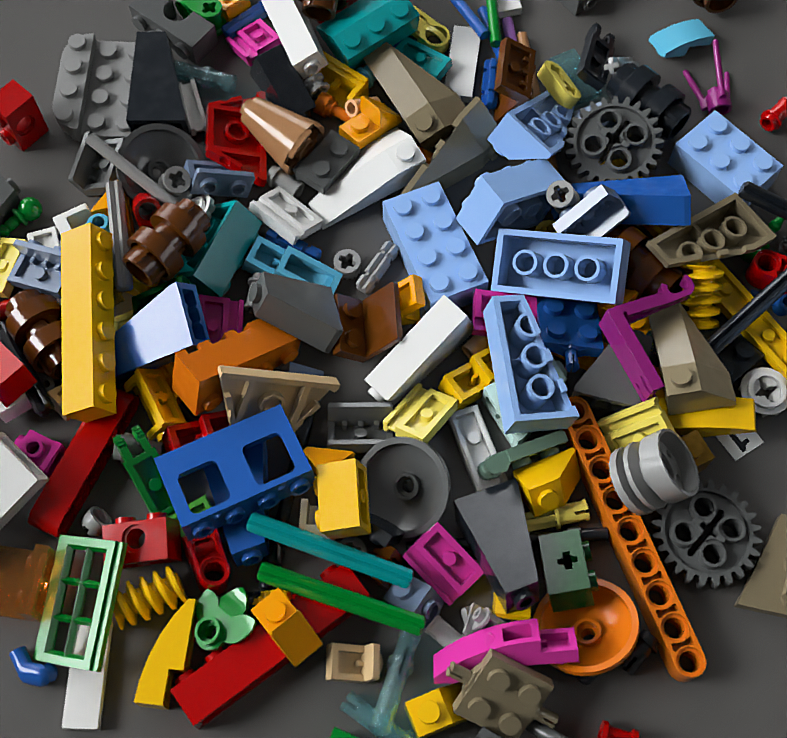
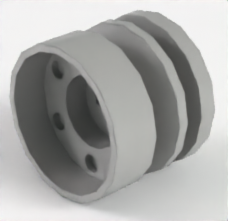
[609,429,699,516]

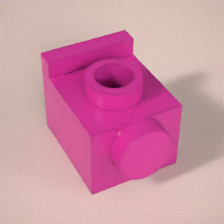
[14,429,66,478]

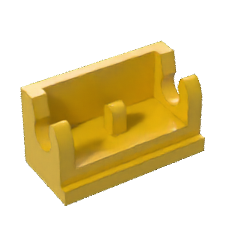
[309,51,369,108]
[123,368,187,442]

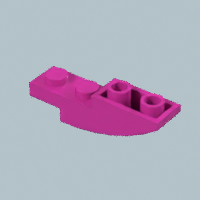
[433,618,579,684]

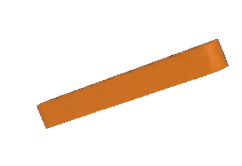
[562,396,707,682]

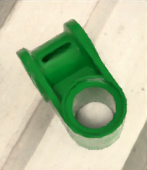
[175,0,226,36]

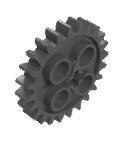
[565,96,664,182]
[649,480,762,590]

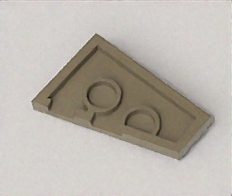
[734,514,787,618]

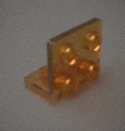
[0,544,56,623]

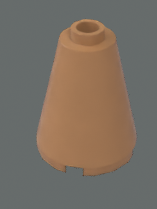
[240,97,324,175]

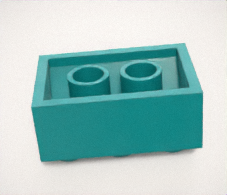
[316,0,420,70]
[163,200,263,297]

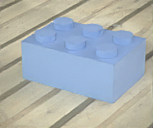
[668,110,783,206]
[456,159,565,245]

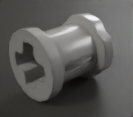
[157,166,191,197]
[546,180,581,214]

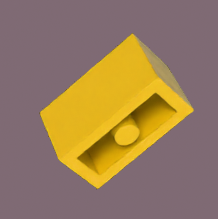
[313,458,371,540]

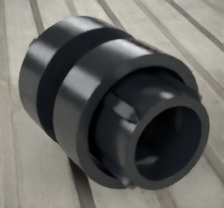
[606,63,692,140]

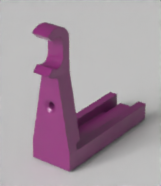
[598,274,694,402]

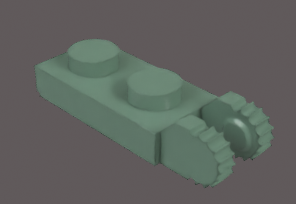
[477,429,569,481]

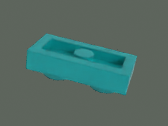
[396,37,453,81]

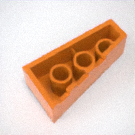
[172,319,301,416]

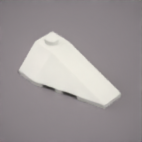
[308,127,426,230]

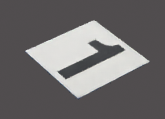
[716,432,764,461]

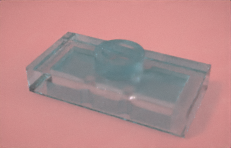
[549,48,603,106]

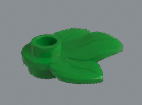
[194,587,256,651]

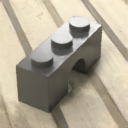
[129,0,218,65]

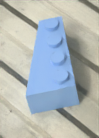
[483,294,580,434]

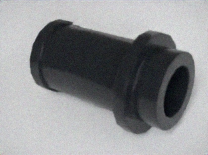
[619,629,660,676]

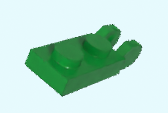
[113,425,175,516]

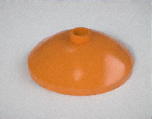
[533,578,640,676]

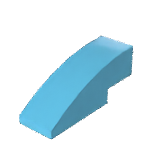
[241,235,343,295]

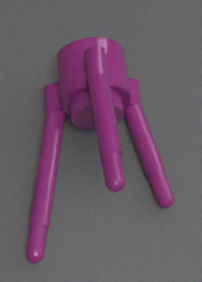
[683,39,732,116]

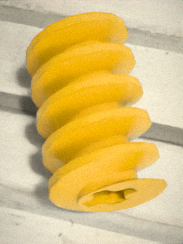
[681,263,725,330]
[114,565,188,630]

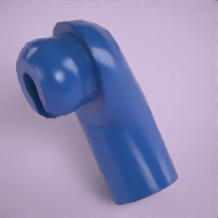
[9,646,58,687]

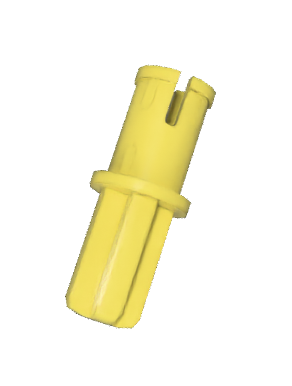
[524,499,590,532]

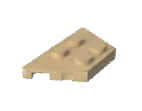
[217,365,340,432]

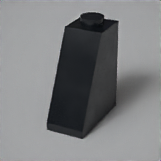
[250,44,316,119]

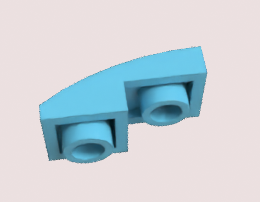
[648,19,715,58]

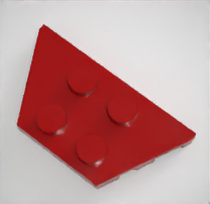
[205,91,267,187]

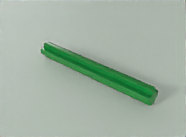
[257,562,426,636]

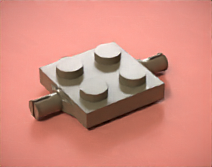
[446,648,559,738]

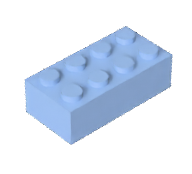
[383,181,489,313]
[491,228,631,306]

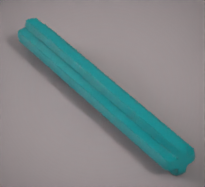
[247,512,414,588]

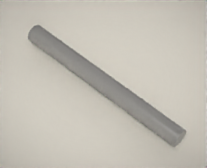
[85,133,180,204]

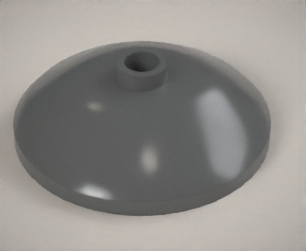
[116,123,205,212]
[360,437,451,538]

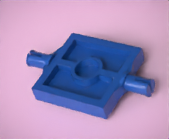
[537,297,604,372]

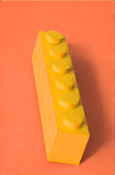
[61,222,117,423]

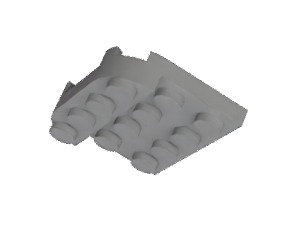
[52,33,135,142]

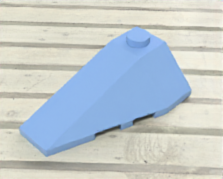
[487,90,575,160]

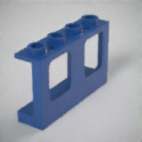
[154,404,315,541]

